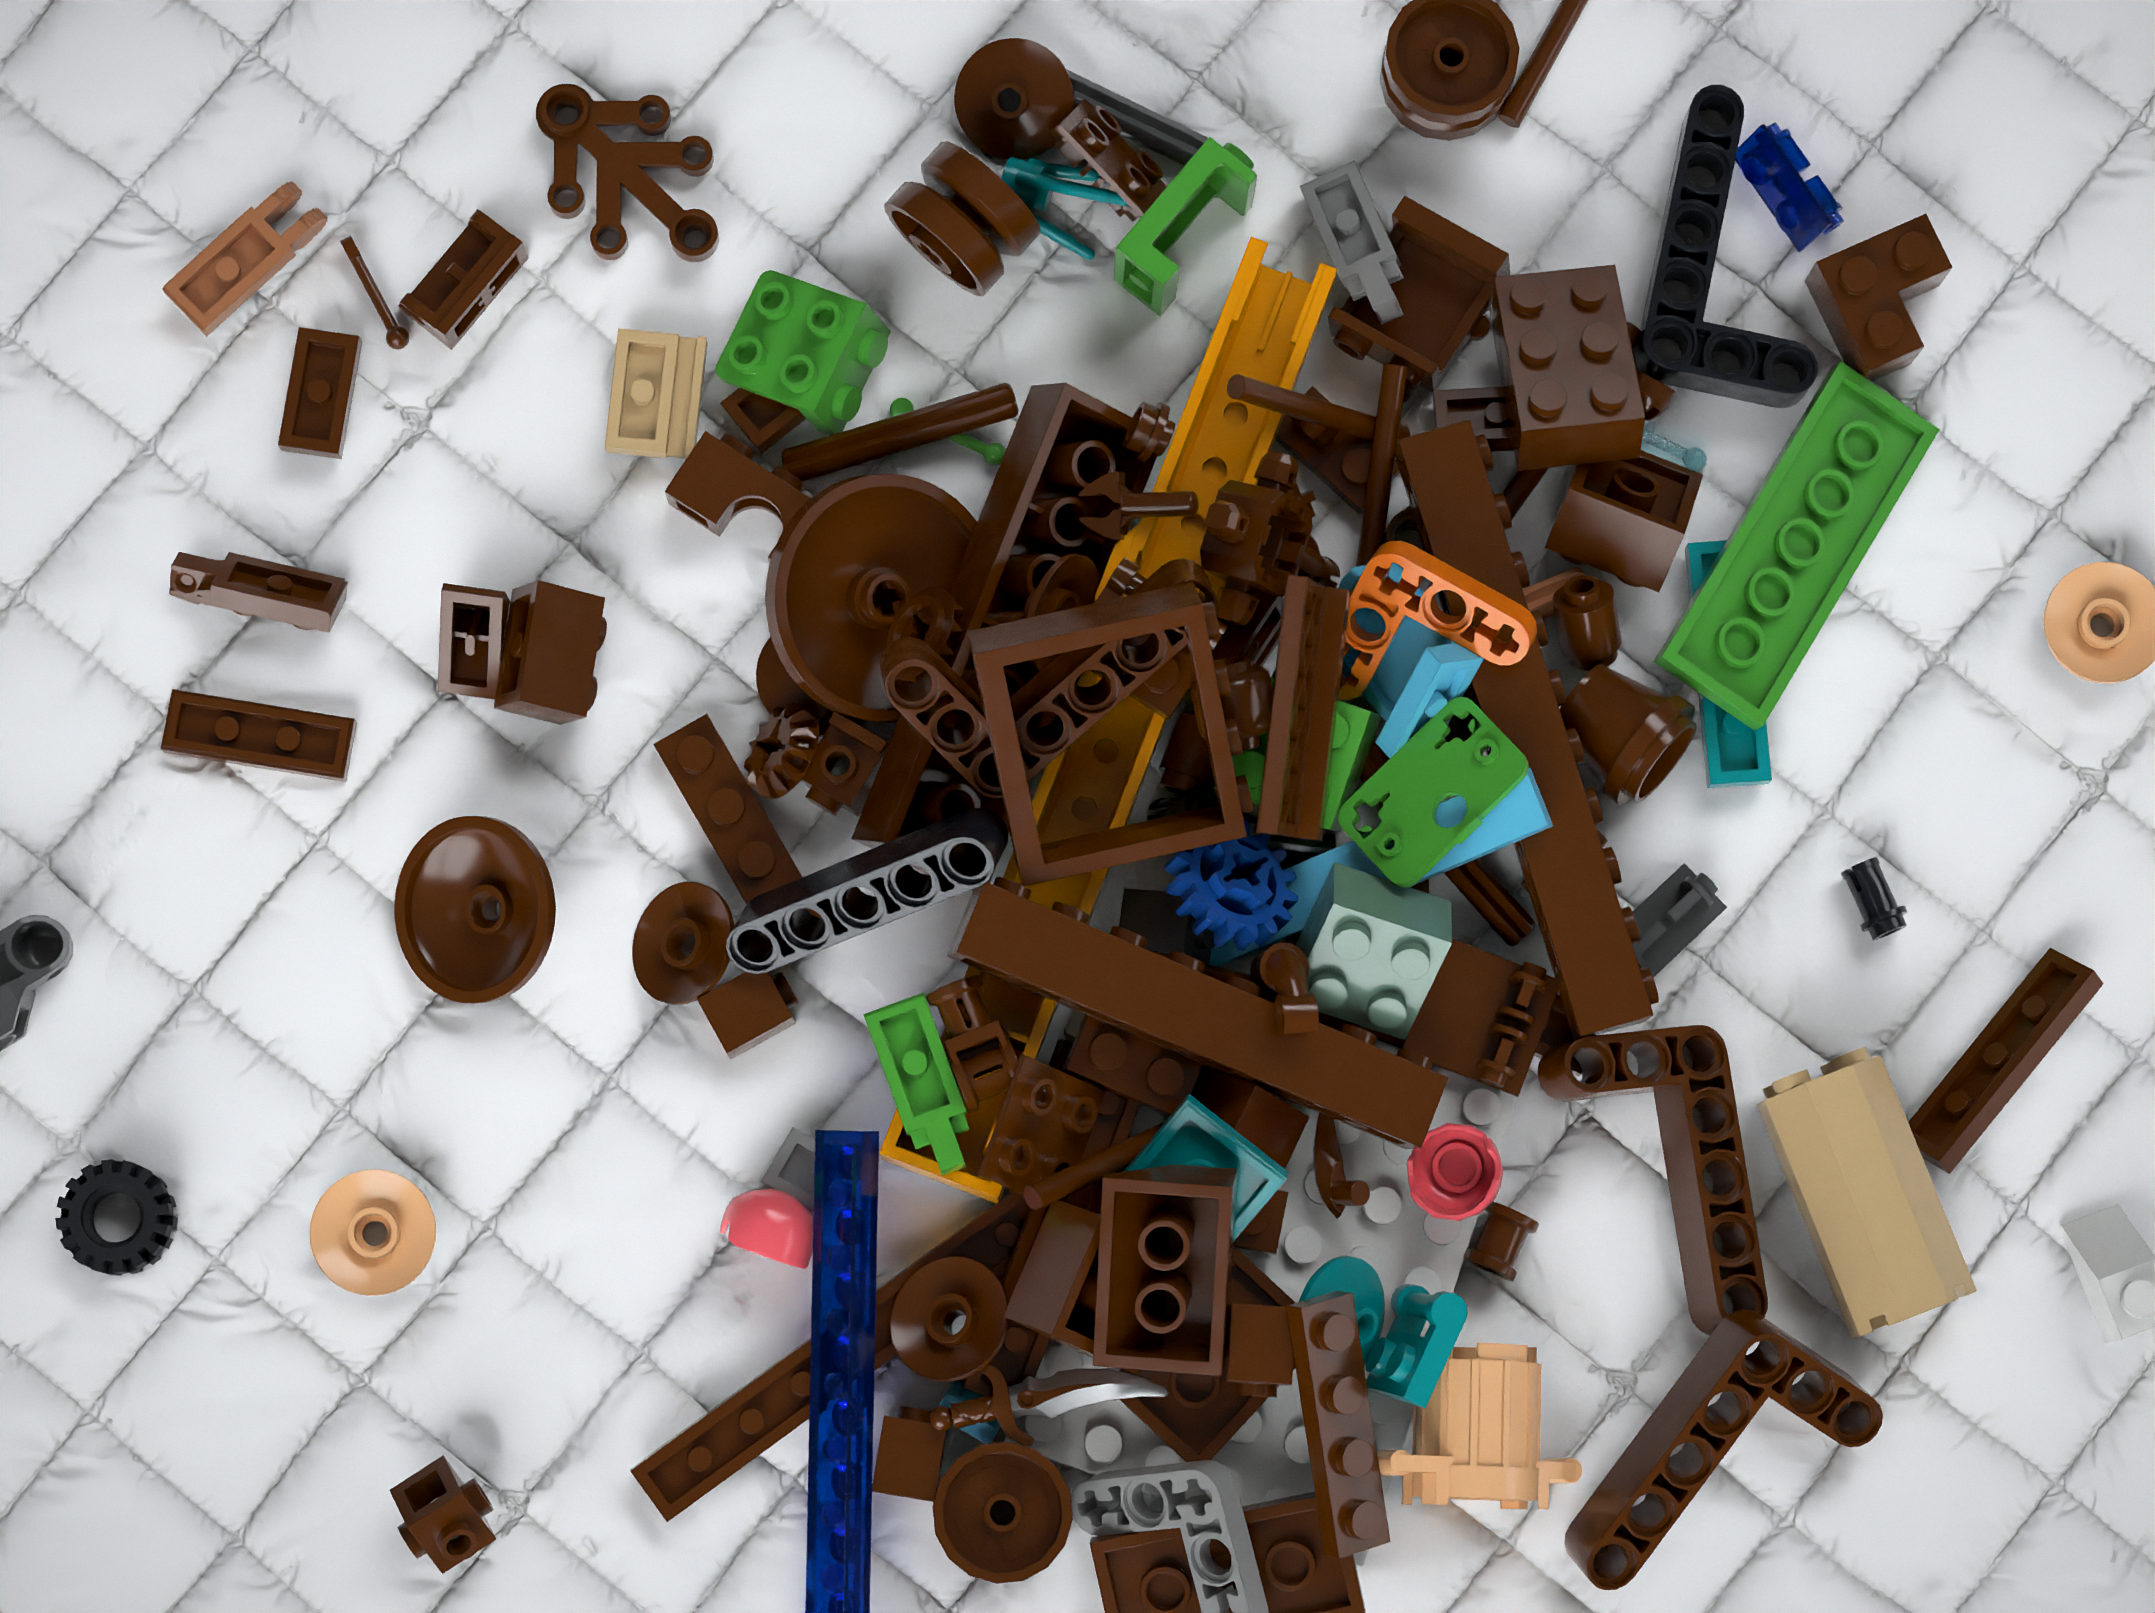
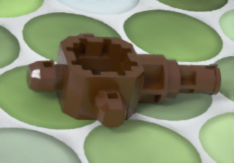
[1200,450,1340,627]

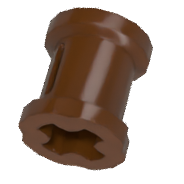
[1463,1201,1539,1282]

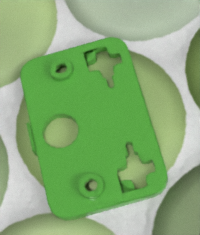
[1338,697,1529,888]

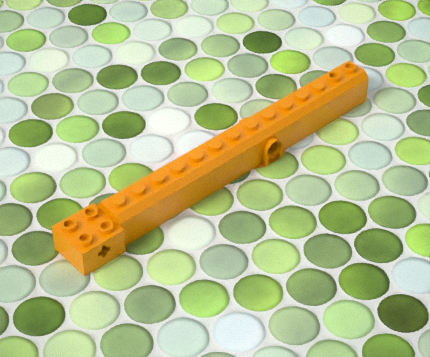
[879,237,1337,1204]

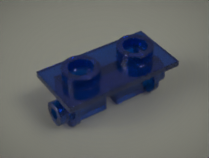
[1735,122,1844,253]

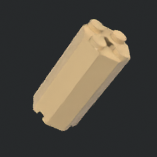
[1757,1047,1977,1339]

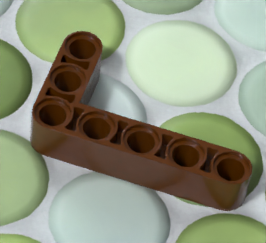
[880,558,1218,799]
[1538,1025,1768,1335]
[1564,1310,1883,1590]

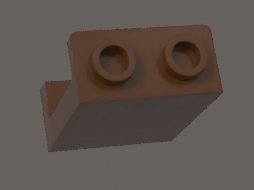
[1327,195,1510,393]

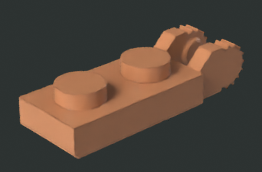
[162,181,328,337]

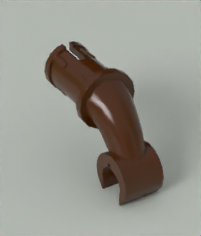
[1250,942,1319,1035]

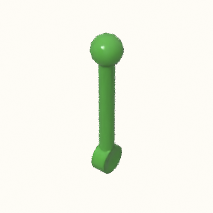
[890,398,1006,466]

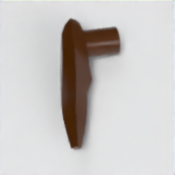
[1313,1113,1370,1219]

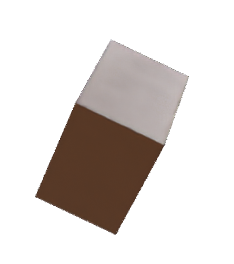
[438,583,510,699]
[1191,1065,1309,1169]

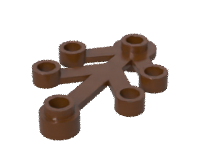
[536,84,719,262]

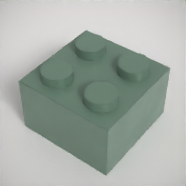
[1295,862,1452,1040]

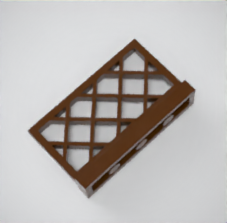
[1256,575,1351,841]

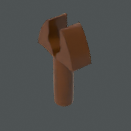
[1079,471,1199,540]

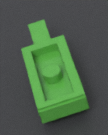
[863,993,970,1176]

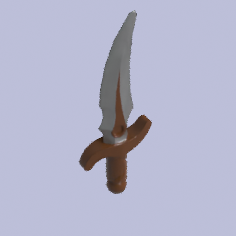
[930,1363,1169,1446]

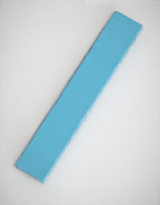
[1210,768,1553,967]

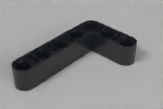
[1636,85,1818,408]

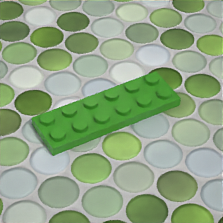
[1653,361,1940,731]

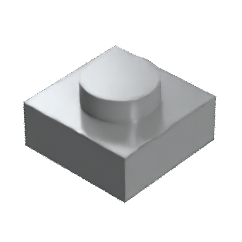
[761,1127,848,1214]

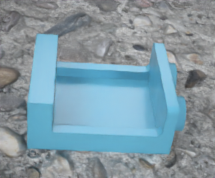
[1338,563,1484,758]

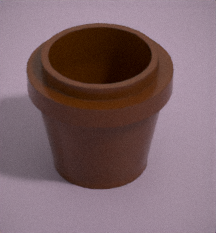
[1560,664,1697,806]

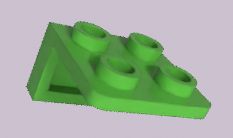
[715,270,891,435]

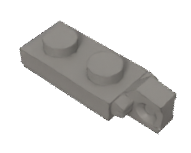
[1299,161,1404,325]

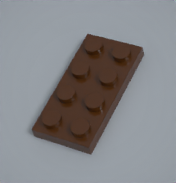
[1089,1492,1366,1613]

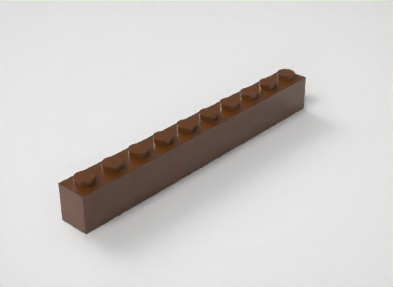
[1394,419,1659,1040]

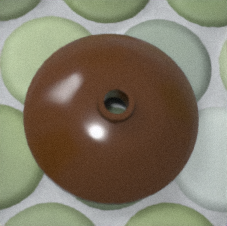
[394,816,556,1004]

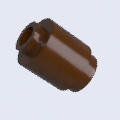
[1553,575,1622,671]
[1158,709,1215,796]

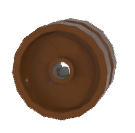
[1379,0,1520,141]
[884,141,1040,296]
[932,1442,1073,1584]

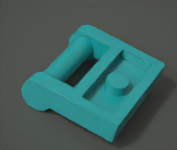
[1366,1284,1468,1408]

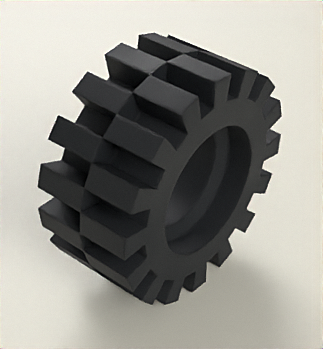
[55,1159,178,1276]

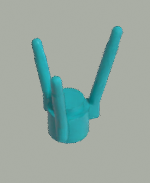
[1001,156,1129,260]

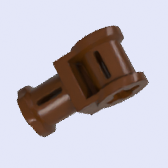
[926,975,1019,1113]

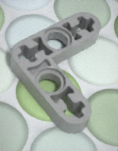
[1071,1460,1269,1613]

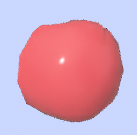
[1407,1123,1503,1221]
[720,1188,817,1269]

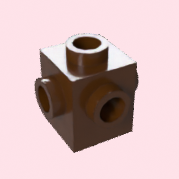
[389,1455,496,1574]

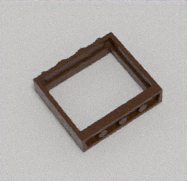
[967,581,1253,886]

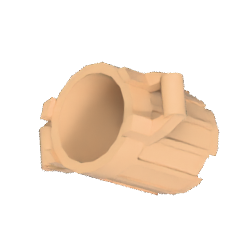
[1377,1343,1582,1510]

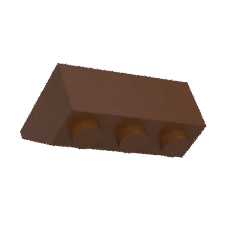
[1093,1164,1237,1376]

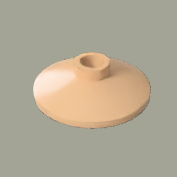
[2043,562,2155,684]
[310,1169,436,1296]

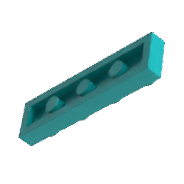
[1685,540,1772,788]

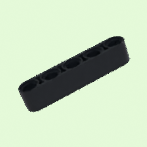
[726,808,1009,974]

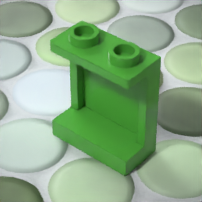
[1113,137,1257,317]

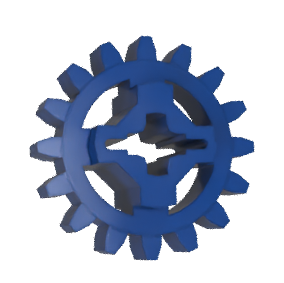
[1164,819,1299,951]

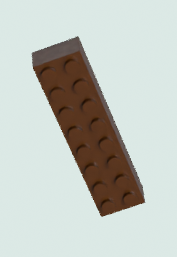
[851,382,1157,883]

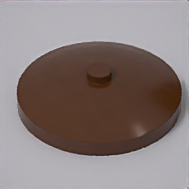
[765,474,977,723]

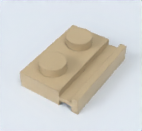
[605,328,708,460]

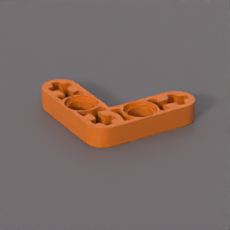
[1338,540,1537,700]

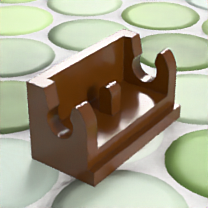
[398,209,528,350]

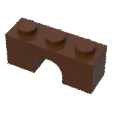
[664,431,811,564]

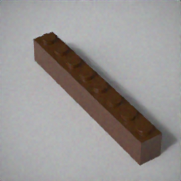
[947,877,1449,1149]

